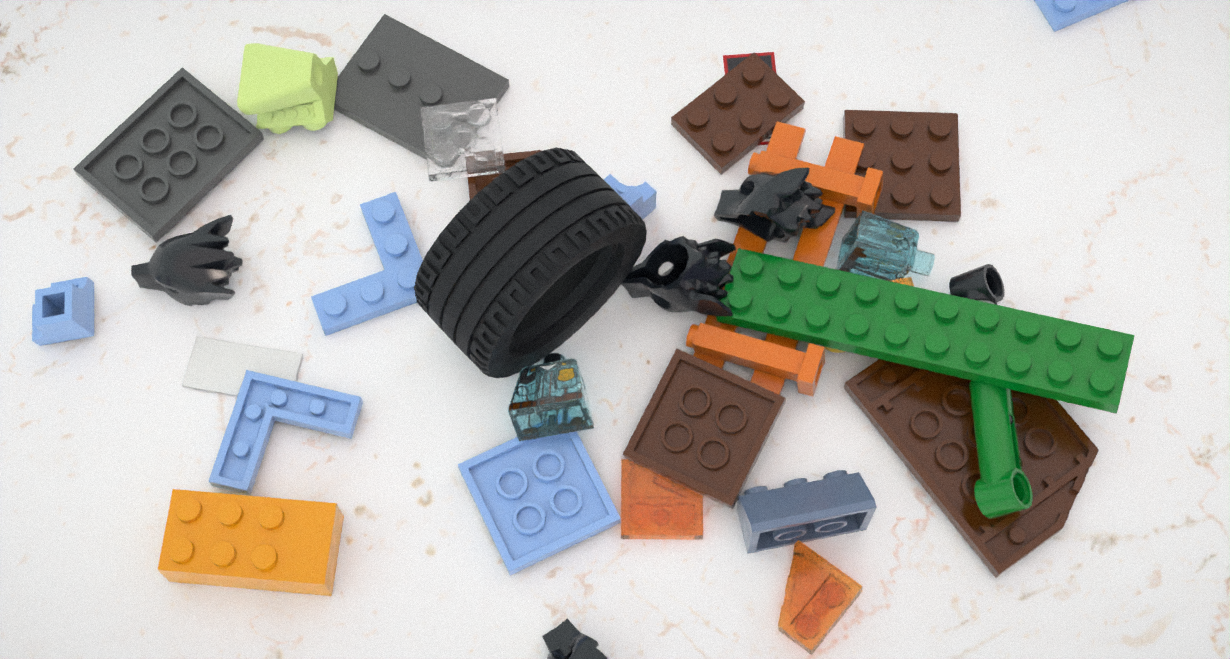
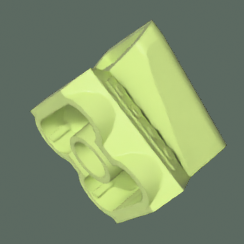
[237,43,338,134]

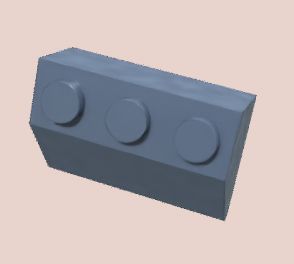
[736,470,877,554]

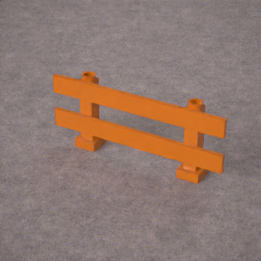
[686,121,883,397]

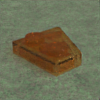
[621,459,703,540]
[778,540,863,655]

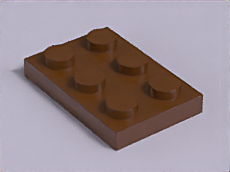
[671,52,805,175]

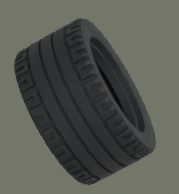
[414,147,647,379]

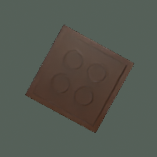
[843,110,961,222]
[623,348,786,509]

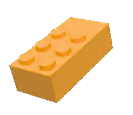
[158,489,344,596]

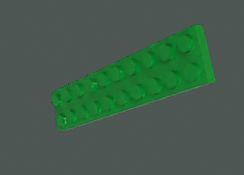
[716,248,1135,414]

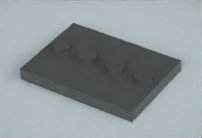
[334,14,510,172]
[73,67,264,243]

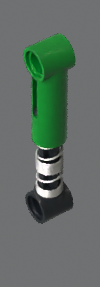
[949,264,1033,519]

